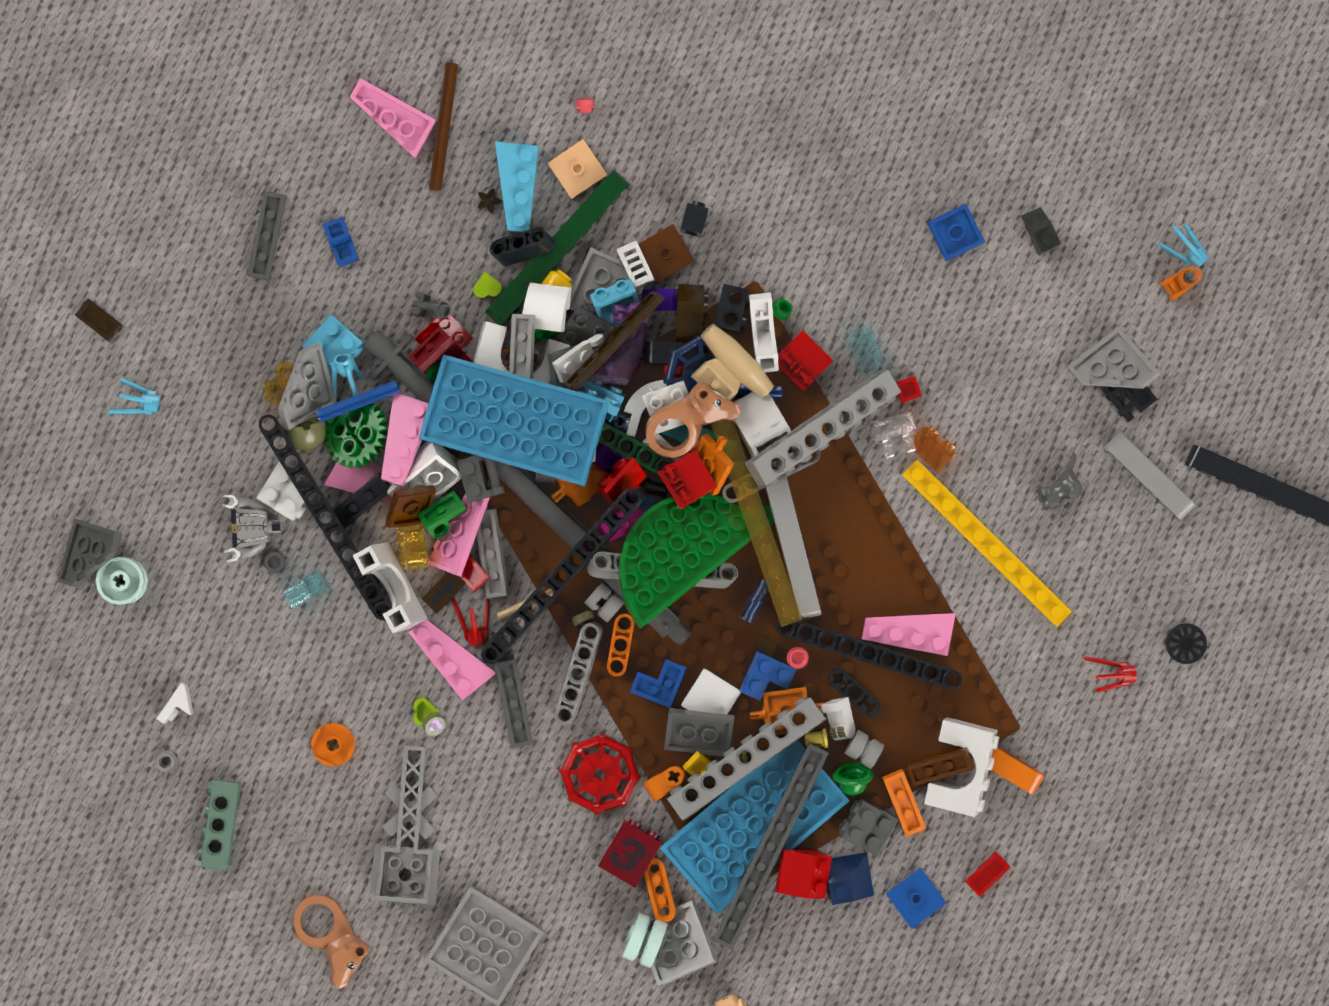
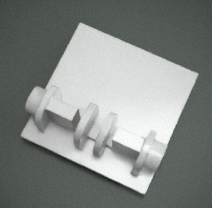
[642,381,688,434]

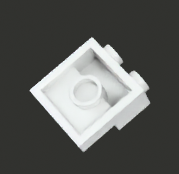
[257,462,316,521]

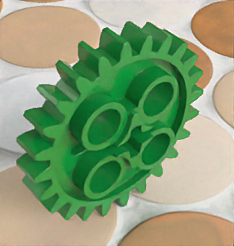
[324,403,389,469]

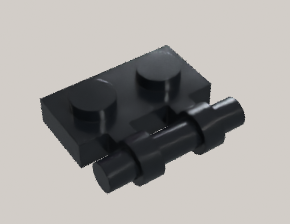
[1101,386,1158,422]

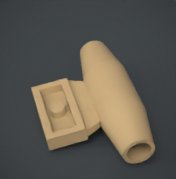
[691,324,774,400]

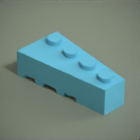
[495,141,539,233]

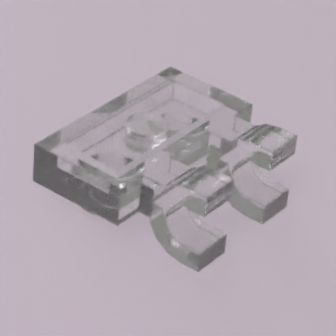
[869,412,917,458]

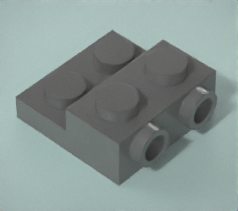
[838,797,899,856]

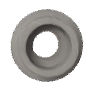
[155,750,177,772]

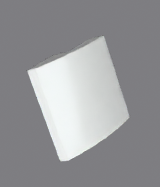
[522,283,571,332]
[681,668,741,715]

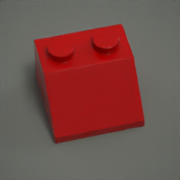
[775,849,832,899]

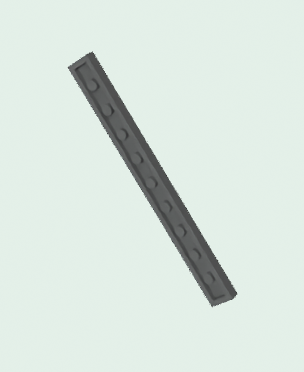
[713,743,829,950]

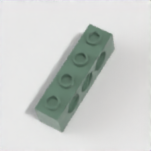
[198,779,241,870]

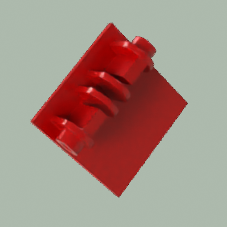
[414,314,473,349]
[778,330,833,391]
[658,450,718,510]

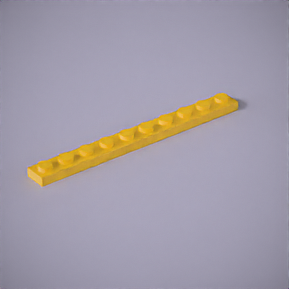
[902,460,1072,627]

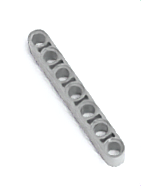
[765,474,821,621]
[587,552,738,589]

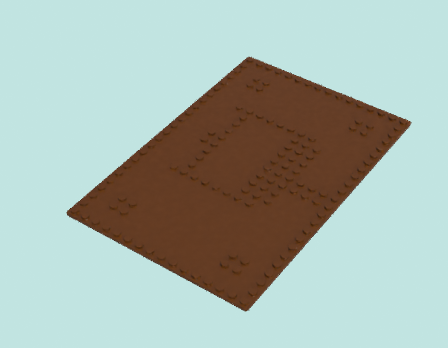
[460,282,1020,878]

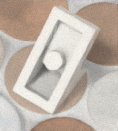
[157,682,193,724]

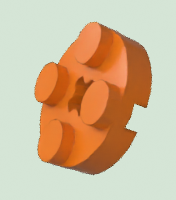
[311,723,355,767]

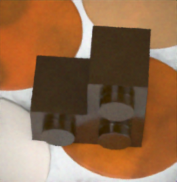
[676,284,708,342]

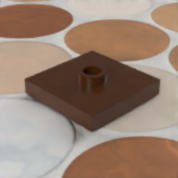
[638,224,695,283]
[385,485,436,528]

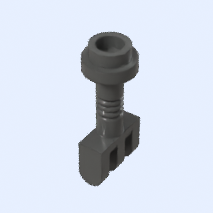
[410,292,451,319]

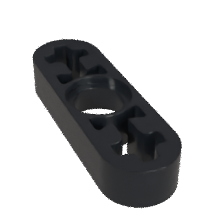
[828,668,881,717]

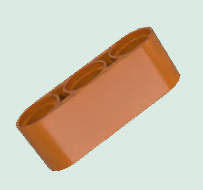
[607,613,634,676]
[992,746,1045,794]

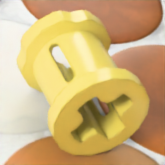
[804,728,828,748]

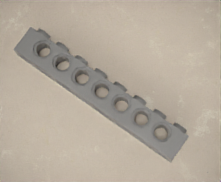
[745,370,901,487]
[667,696,826,820]

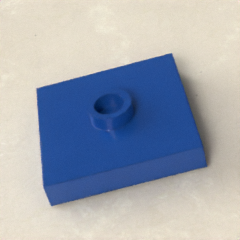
[886,868,946,929]

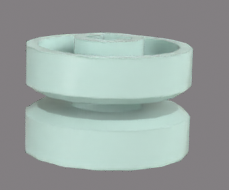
[96,557,148,605]
[622,912,668,968]

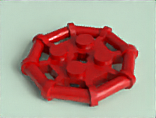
[559,733,641,815]

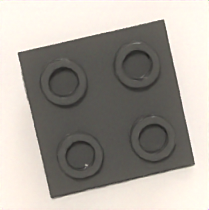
[555,303,615,350]

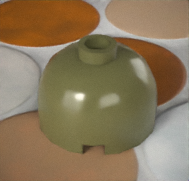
[282,417,326,453]

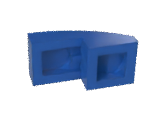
[322,217,359,268]

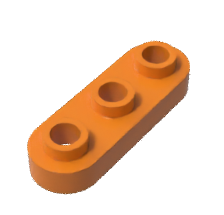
[644,858,676,922]

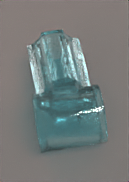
[283,570,330,608]

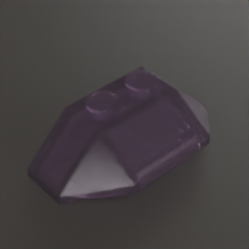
[589,323,647,385]

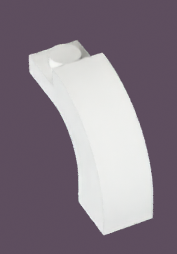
[749,293,779,372]
[623,380,678,438]

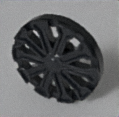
[1166,623,1207,664]

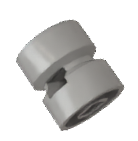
[584,582,625,622]
[844,730,885,769]

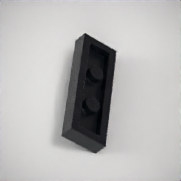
[330,472,391,529]

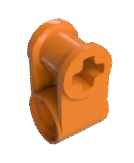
[1159,264,1203,302]
[643,766,685,802]

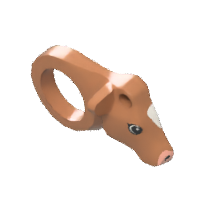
[645,383,741,458]
[293,894,369,988]

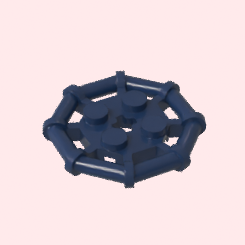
[663,335,736,402]

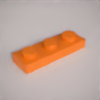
[882,769,926,837]

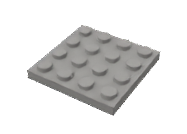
[424,886,545,1006]

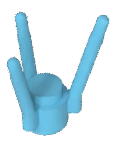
[1158,224,1209,267]
[330,354,364,397]
[108,378,161,415]

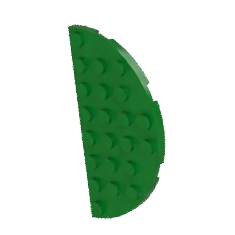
[619,494,767,629]

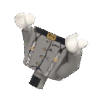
[222,495,282,562]

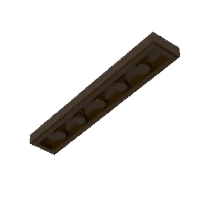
[563,291,664,392]

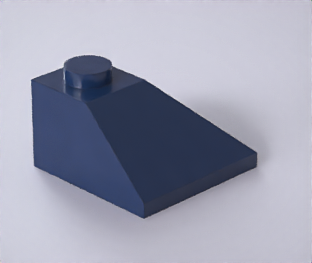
[828,852,874,905]

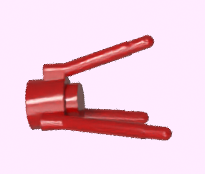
[451,598,490,646]
[1083,656,1137,692]

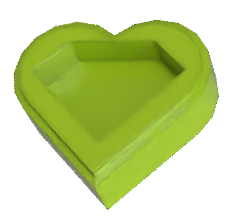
[473,272,502,298]
[413,697,439,726]

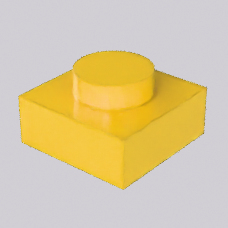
[683,751,712,776]

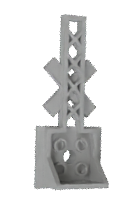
[370,745,440,905]

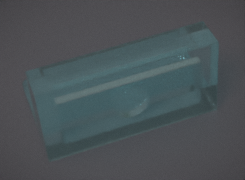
[845,323,884,373]

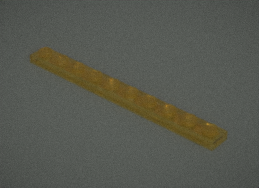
[711,420,802,627]

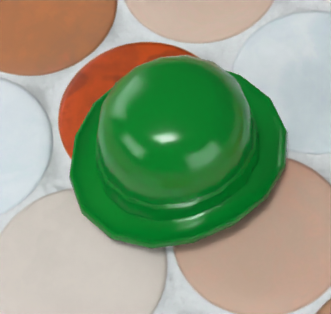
[833,762,873,795]

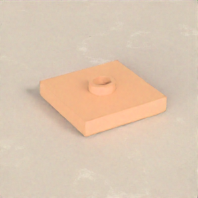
[547,139,608,199]

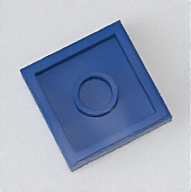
[927,204,985,262]

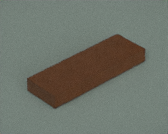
[906,747,975,787]

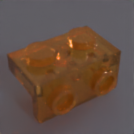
[906,425,957,474]

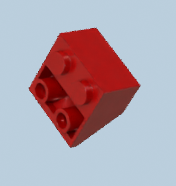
[595,458,647,508]

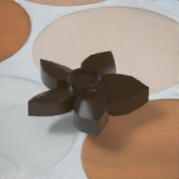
[477,188,502,214]

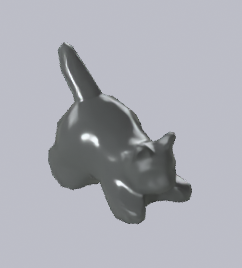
[1038,453,1083,511]

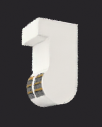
[821,697,855,740]

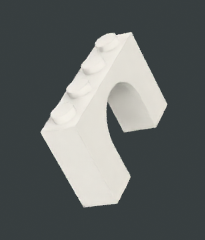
[473,321,570,384]
[353,542,428,633]
[924,717,999,817]

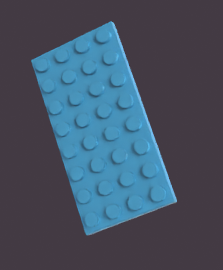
[418,355,610,486]
[660,740,849,914]

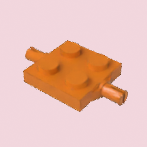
[694,434,734,496]
[551,463,609,507]
[750,687,824,735]

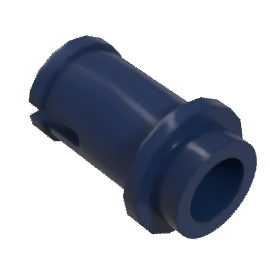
[607,413,627,429]

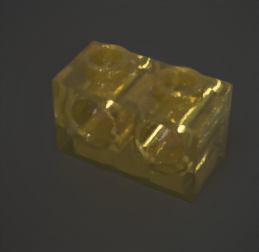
[262,360,294,407]
[396,523,429,570]

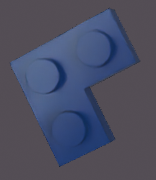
[739,652,797,701]
[630,659,686,708]

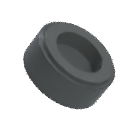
[264,551,286,573]

